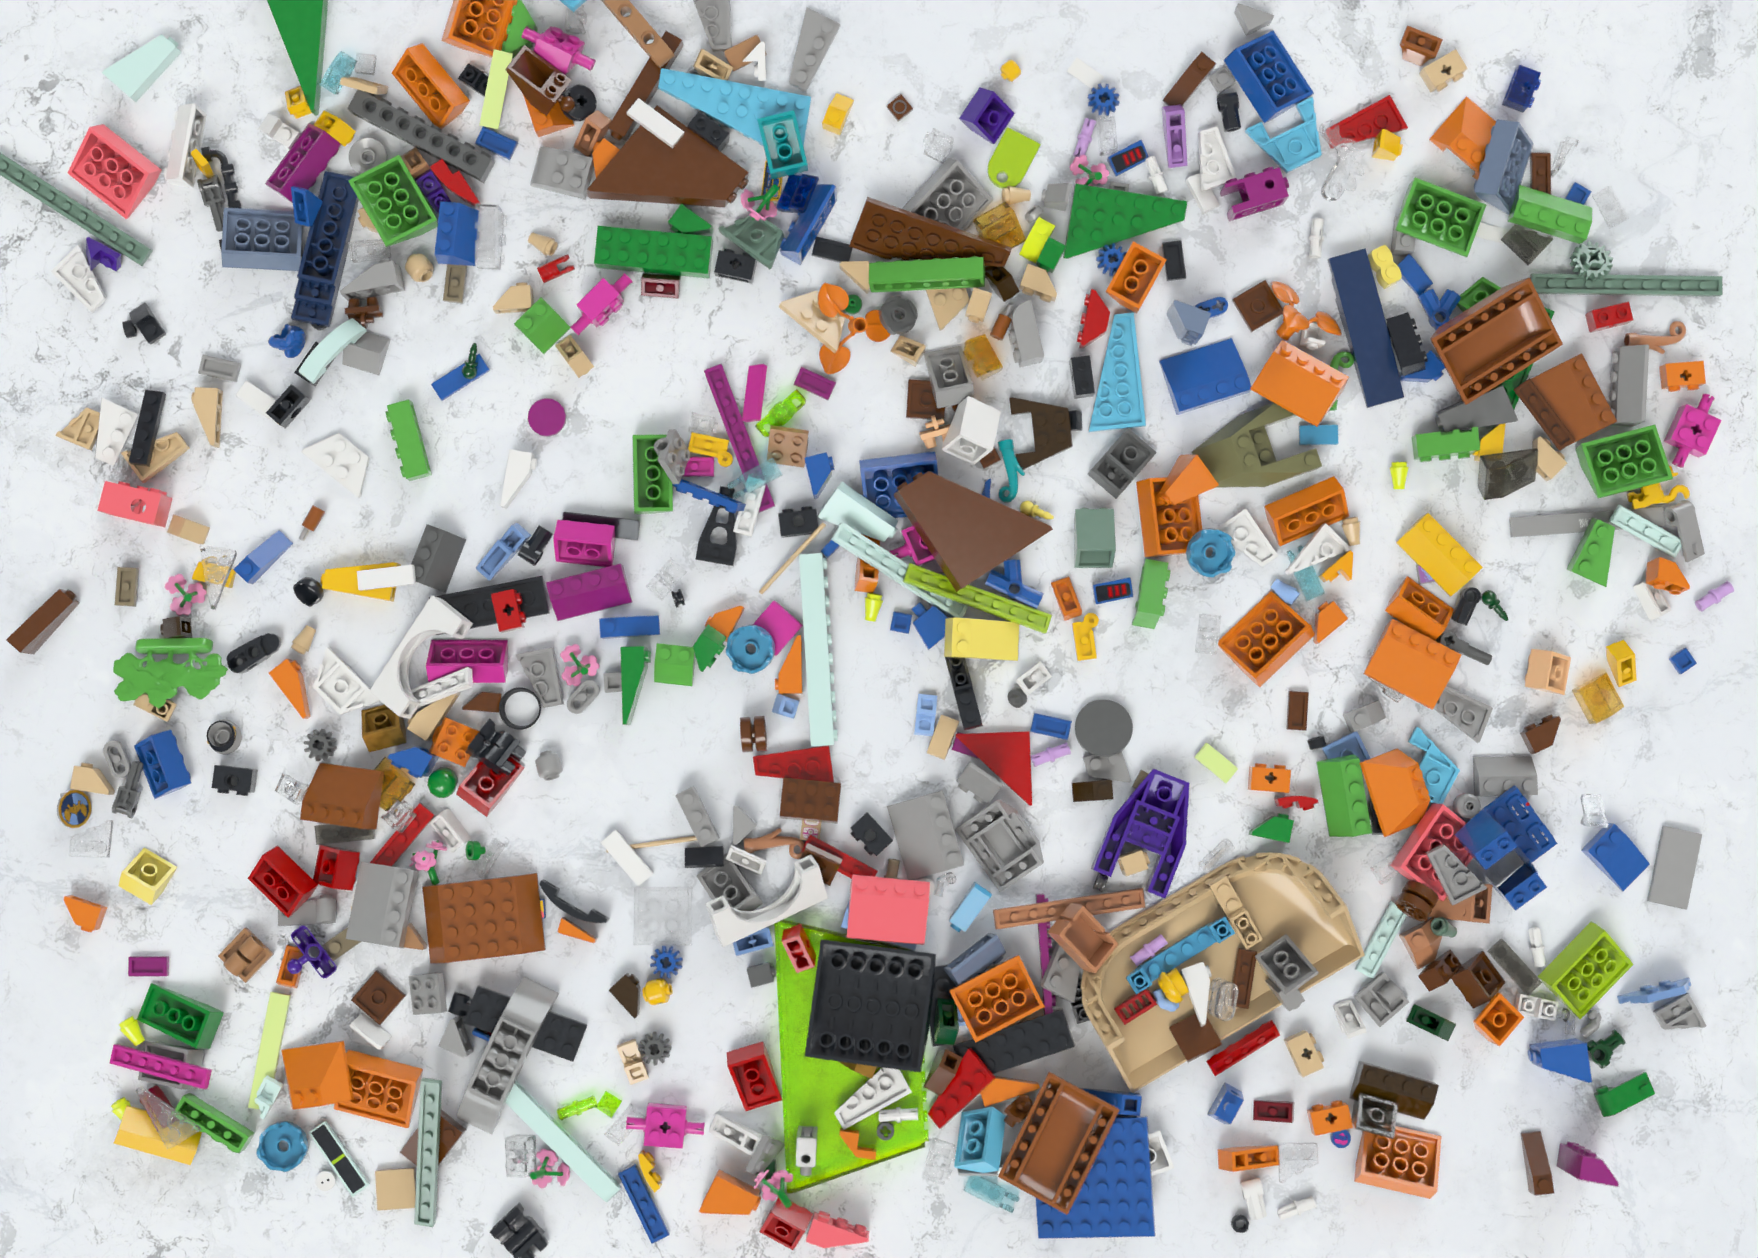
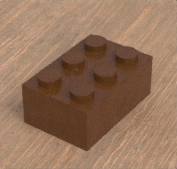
[779,778,841,824]

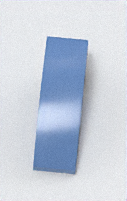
[476,523,532,581]

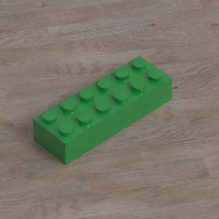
[594,226,713,279]

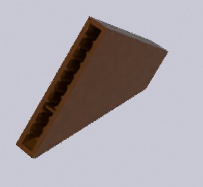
[587,105,749,207]
[894,471,1053,592]

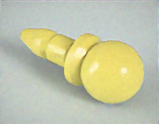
[1020,501,1054,519]

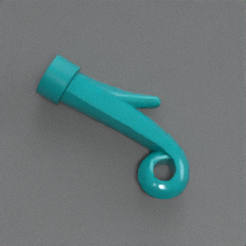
[998,439,1025,503]

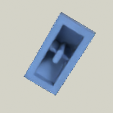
[733,927,774,956]

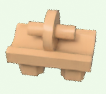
[919,415,951,449]

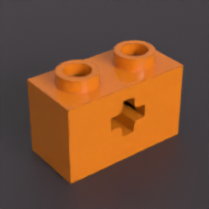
[1659,361,1706,392]
[1248,763,1291,793]
[1307,1100,1353,1136]

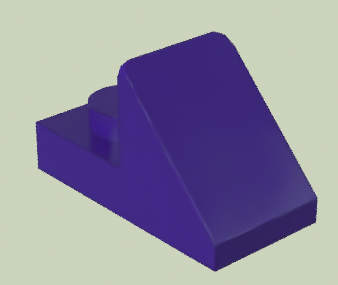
[86,237,121,272]

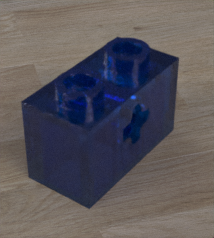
[1502,65,1541,113]

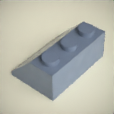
[1167,300,1211,346]
[943,933,1006,986]

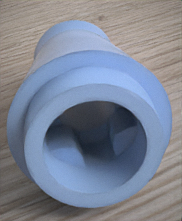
[1270,579,1300,605]

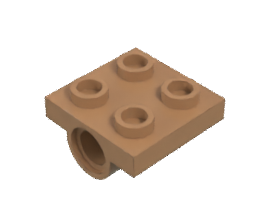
[767,425,809,468]
[218,927,274,983]

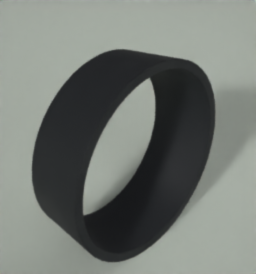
[499,687,541,730]

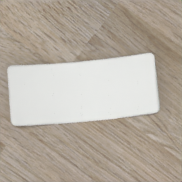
[1475,222,1511,244]

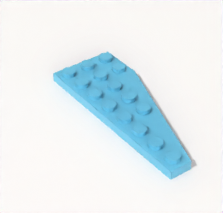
[658,68,811,146]

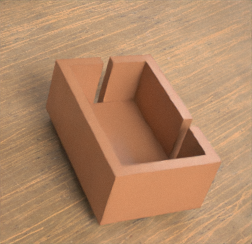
[1047,903,1118,973]

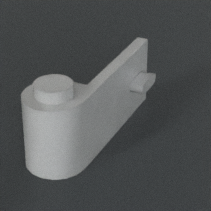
[1664,500,1705,562]
[278,895,336,926]

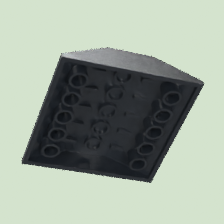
[804,939,936,1073]

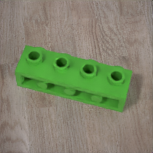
[385,399,432,481]
[173,1093,255,1153]

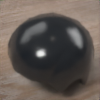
[293,577,324,607]

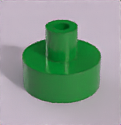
[845,294,862,315]
[465,841,486,860]

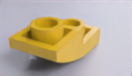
[638,1150,662,1193]

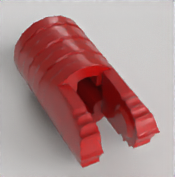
[537,254,575,283]

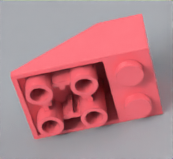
[806,1211,869,1248]

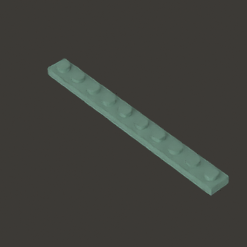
[0,153,152,266]
[1530,274,1723,297]

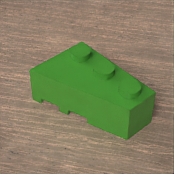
[1412,427,1480,462]
[1567,517,1615,587]
[1132,559,1171,629]

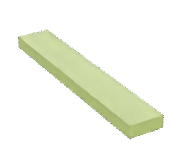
[248,992,291,1110]

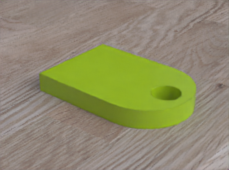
[987,127,1041,189]

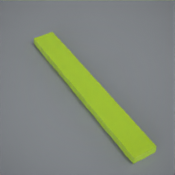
[903,563,1052,634]

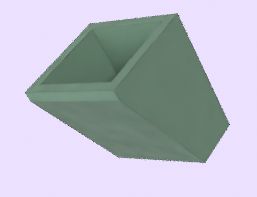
[1074,508,1116,568]

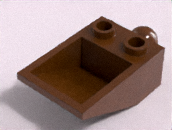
[505,45,575,116]

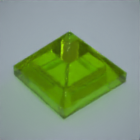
[595,1091,622,1118]

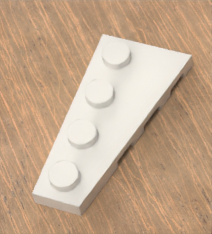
[834,1067,912,1130]

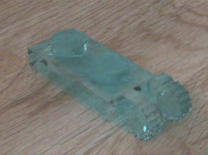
[727,458,782,499]
[1286,546,1325,602]
[963,1176,1020,1213]

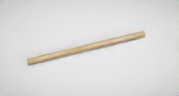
[759,522,826,594]
[606,836,697,853]

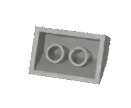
[1473,756,1538,796]

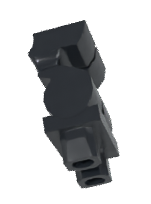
[466,718,526,775]
[489,1202,549,1258]

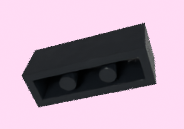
[1386,312,1428,376]

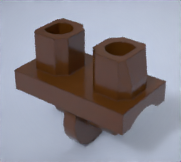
[345,297,383,329]
[1004,1094,1033,1128]

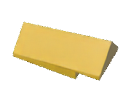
[114,1105,202,1165]

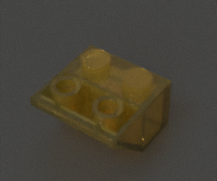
[973,201,1026,248]
[963,334,1003,381]

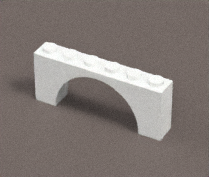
[370,596,473,719]
[705,855,828,947]

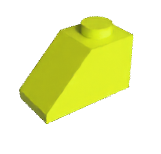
[1019,217,1055,264]

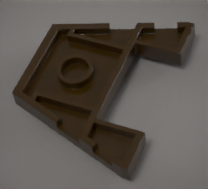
[1009,397,1073,470]

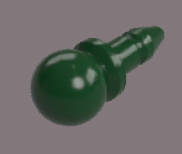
[462,343,478,379]
[1481,590,1509,621]

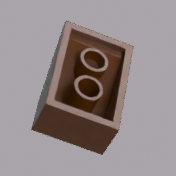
[400,1110,467,1166]

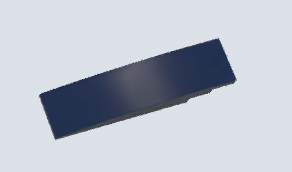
[291,171,359,328]
[1327,248,1404,408]

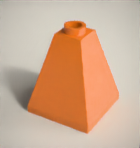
[1159,454,1219,505]

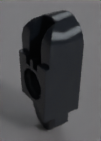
[226,633,281,674]

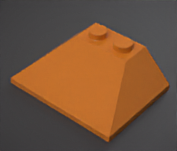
[1429,96,1496,180]
[1360,749,1430,837]
[281,1041,354,1110]

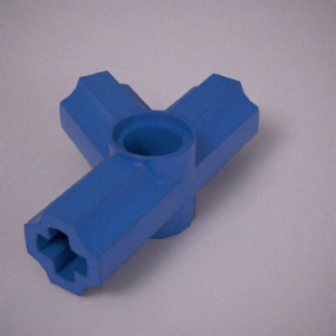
[1417,289,1461,330]
[985,559,1044,609]

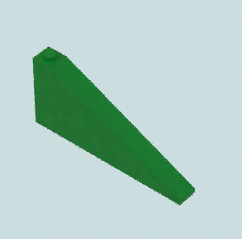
[267,0,328,116]

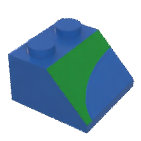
[804,452,835,499]

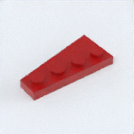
[1322,95,1408,149]
[753,746,834,782]
[928,1048,996,1129]

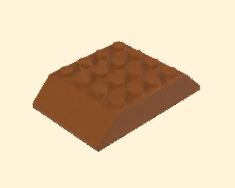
[1430,278,1563,405]
[422,873,546,964]
[998,1072,1120,1215]

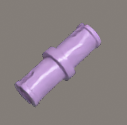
[1073,118,1096,157]
[1695,581,1734,612]
[1030,742,1071,767]
[1130,934,1168,967]

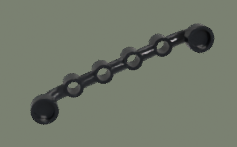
[201,147,242,249]

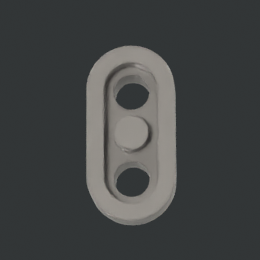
[567,680,600,714]
[103,741,131,778]

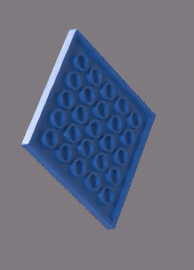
[1036,1117,1156,1239]

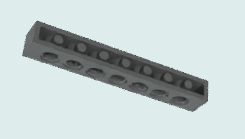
[347,90,495,183]

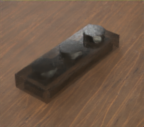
[314,824,375,845]
[1487,939,1542,995]

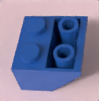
[387,747,439,778]

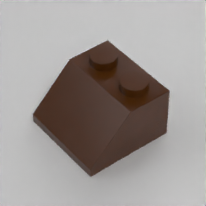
[1451,951,1505,1009]

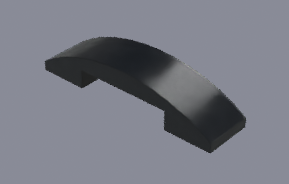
[539,879,610,923]

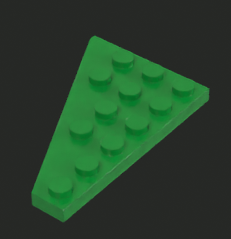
[1063,184,1188,259]

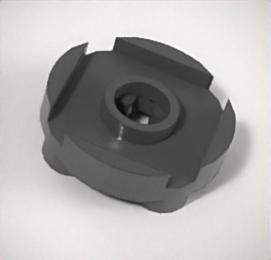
[879,296,918,335]

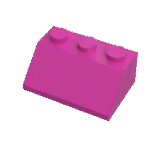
[553,520,615,567]

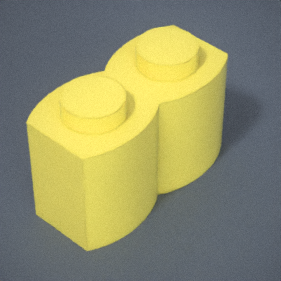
[1368,245,1402,289]

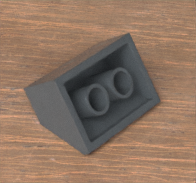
[411,524,466,593]

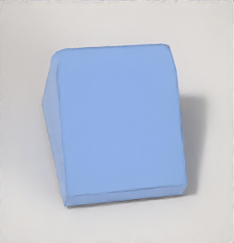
[772,694,800,719]

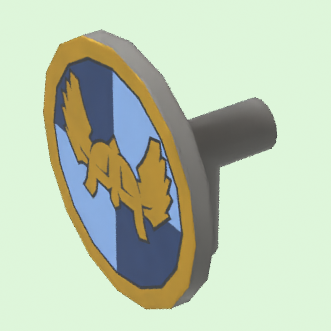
[57,790,91,828]

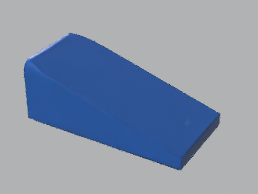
[1397,254,1433,296]

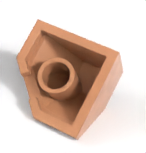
[1399,917,1442,969]

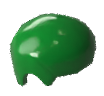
[427,767,458,798]

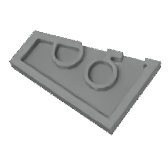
[693,0,732,52]
[516,648,564,708]
[1426,844,1487,905]

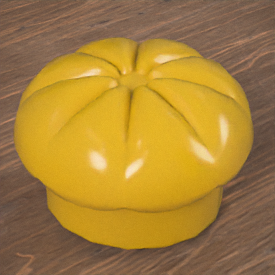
[1158,968,1189,1003]

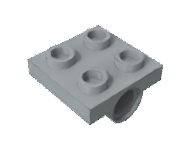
[654,429,691,484]
[409,972,447,1015]
[1354,972,1409,1027]

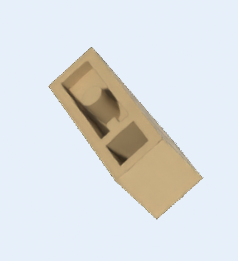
[191,387,223,448]
[407,692,461,741]

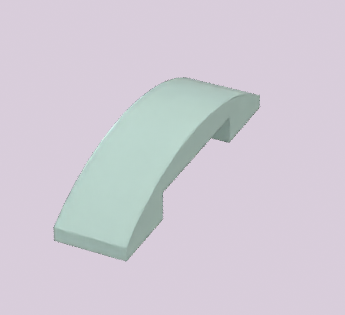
[299,318,367,384]

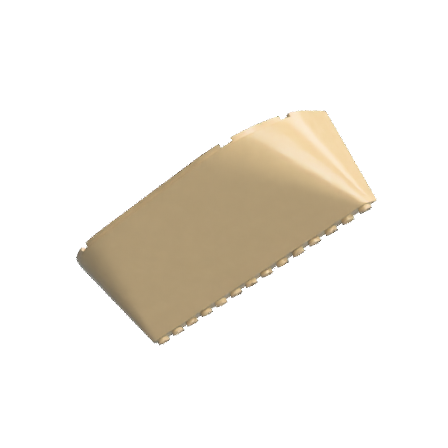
[1081,852,1365,1093]

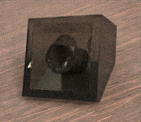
[1352,1093,1398,1139]

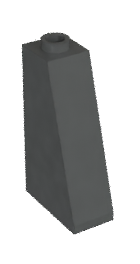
[1435,384,1518,432]

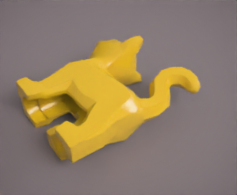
[1627,465,1690,510]

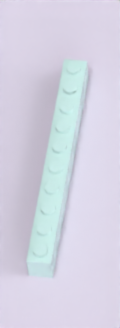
[799,553,838,747]

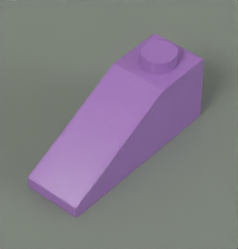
[1162,104,1187,168]

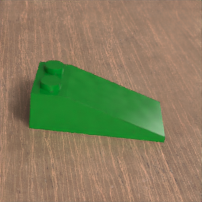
[620,646,651,725]
[137,983,224,1049]

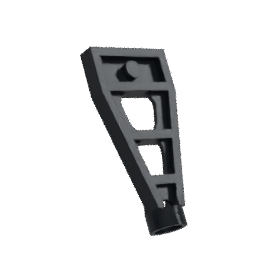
[695,486,737,566]

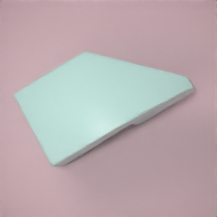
[254,1075,284,1120]

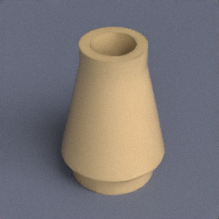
[1002,186,1031,205]
[528,232,558,256]
[1341,517,1360,546]
[291,625,316,655]

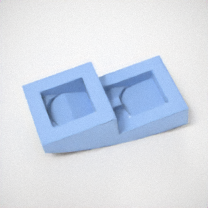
[914,694,937,736]

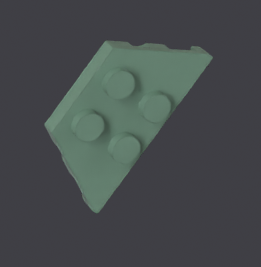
[718,215,784,269]

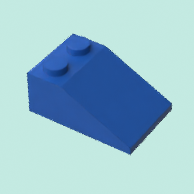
[1581,823,1650,891]

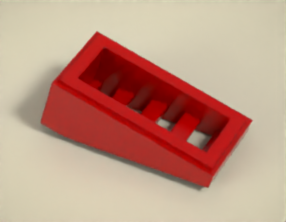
[1114,987,1157,1025]

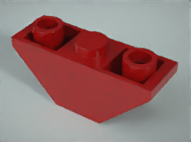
[1077,289,1110,349]

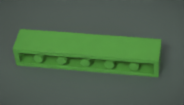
[869,256,985,293]

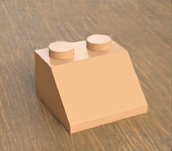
[1525,649,1571,695]

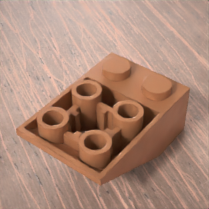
[1429,883,1493,924]

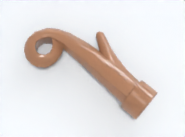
[1624,321,1686,354]
[743,828,804,859]

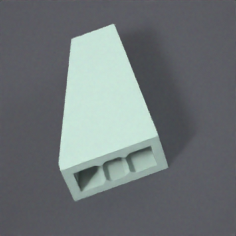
[102,34,181,102]
[817,482,898,542]

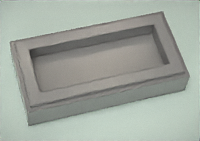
[198,355,241,382]

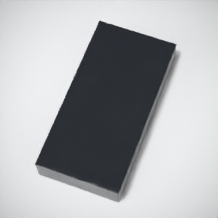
[812,236,853,263]
[1162,240,1186,281]
[685,846,724,868]

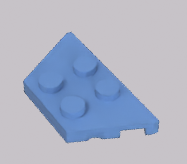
[1617,978,1691,1004]

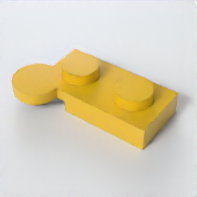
[688,433,733,467]
[1072,613,1099,661]

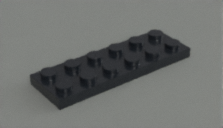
[429,576,550,635]
[463,985,587,1062]
[953,1009,1075,1074]

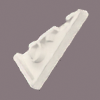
[1285,523,1351,575]

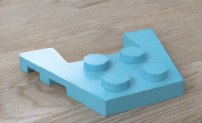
[1245,97,1322,173]
[1408,727,1460,804]

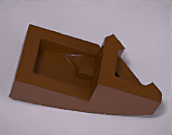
[462,692,502,713]

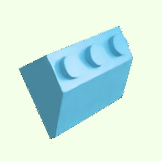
[954,1107,1006,1173]

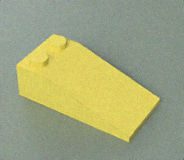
[944,617,1019,661]

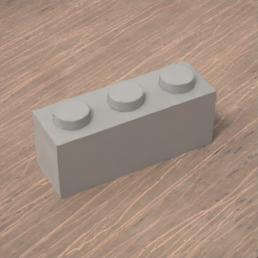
[675,786,720,847]

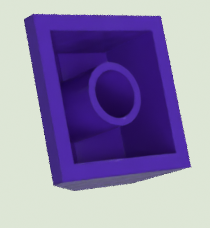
[959,87,1015,144]

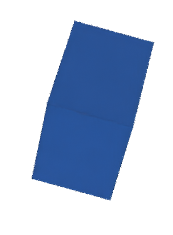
[291,186,323,227]

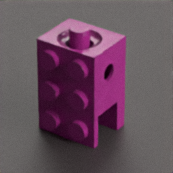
[1220,166,1289,222]

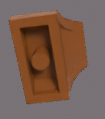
[1399,26,1443,66]

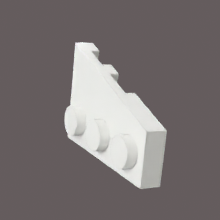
[1217,509,1278,567]

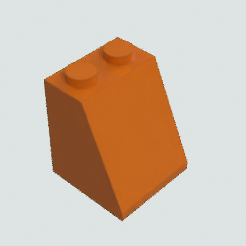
[699,1169,762,1215]

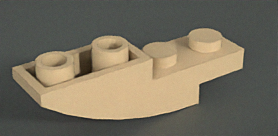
[1208,874,1263,950]

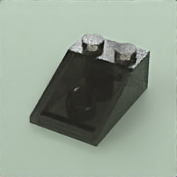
[1477,448,1538,500]

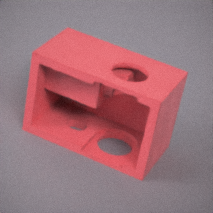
[97,481,173,528]

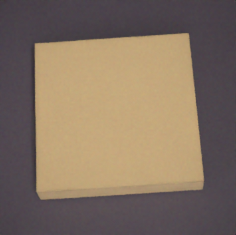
[340,77,389,95]
[375,1167,416,1211]

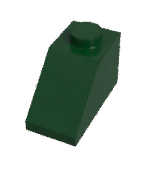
[934,998,959,1045]
[1406,1004,1456,1041]

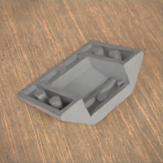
[955,799,1044,892]

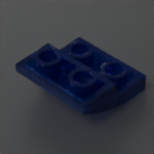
[776,174,819,213]

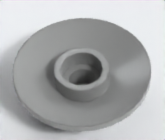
[349,138,387,174]

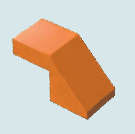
[839,1128,876,1160]

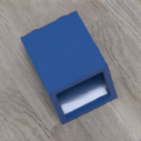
[1528,1038,1592,1083]

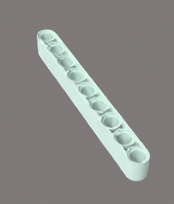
[505,1081,621,1202]

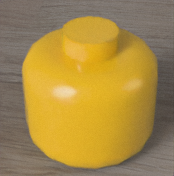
[1000,60,1021,82]

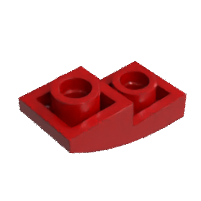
[1274,796,1319,811]

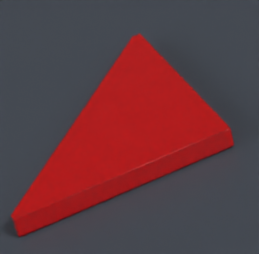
[955,731,1032,806]

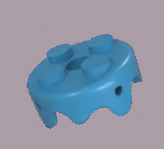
[1186,528,1236,578]
[726,625,775,674]
[256,1121,308,1172]

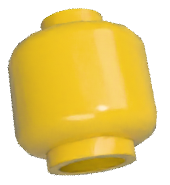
[642,978,673,1005]

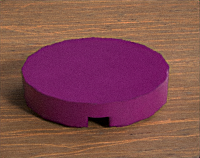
[528,398,566,437]

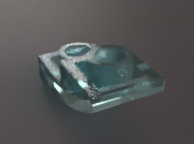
[320,51,357,94]

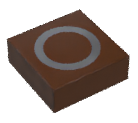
[886,94,913,122]

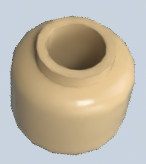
[405,254,434,282]

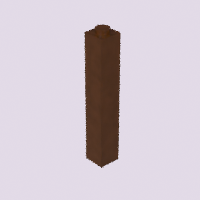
[608,31,684,142]

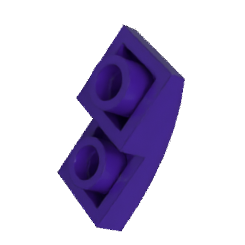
[415,169,451,214]

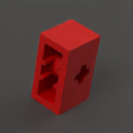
[1585,302,1633,333]
[491,589,527,633]
[781,924,816,973]

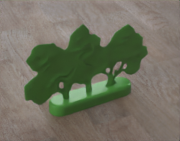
[113,638,228,709]

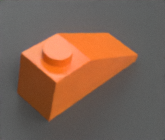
[854,534,880,593]
[775,635,803,694]
[269,659,311,719]
[980,1076,1040,1107]
[1218,1145,1280,1172]

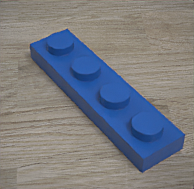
[672,478,746,513]

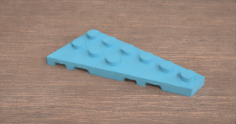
[1089,312,1146,432]

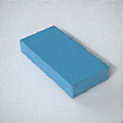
[1299,425,1338,445]

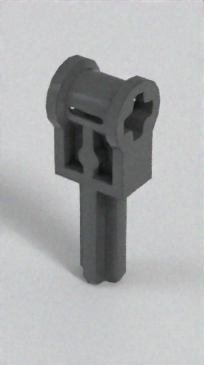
[197,175,225,232]
[1436,632,1492,665]
[112,761,144,818]

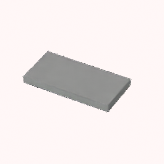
[1647,826,1702,910]

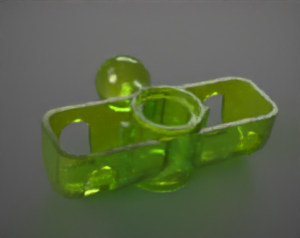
[755,389,806,437]

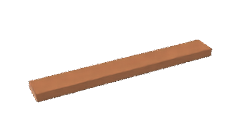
[993,888,1145,929]

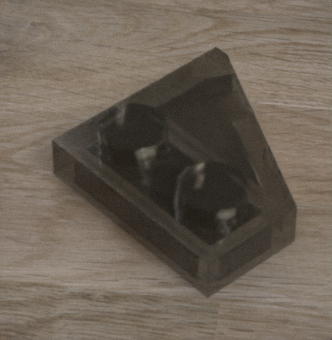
[1500,225,1553,265]

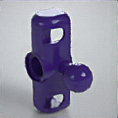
[287,926,337,978]

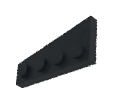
[929,964,957,1047]

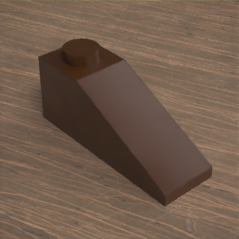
[1163,52,1216,106]
[1521,1131,1554,1196]

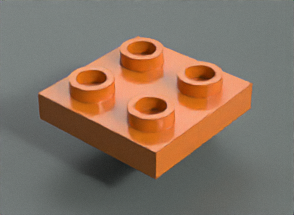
[429,717,479,767]

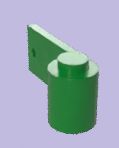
[1594,1072,1655,1117]

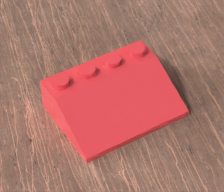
[67,124,162,219]
[1390,803,1473,901]
[846,875,930,945]

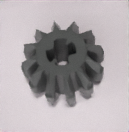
[304,729,337,761]
[638,1032,672,1065]

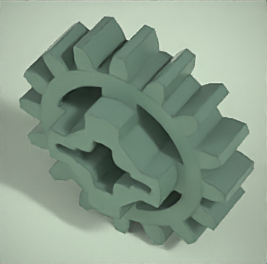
[1570,241,1613,282]

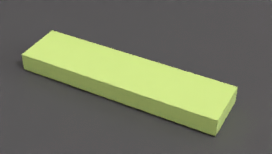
[479,49,513,129]

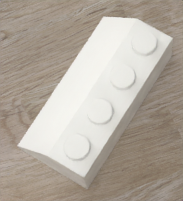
[164,104,207,188]

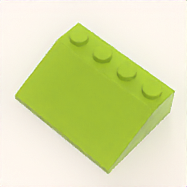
[1538,922,1634,1020]

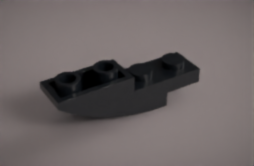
[945,657,983,731]

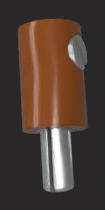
[990,304,1013,341]
[299,505,325,541]

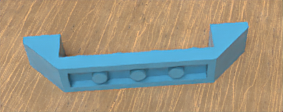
[1126,916,1235,994]

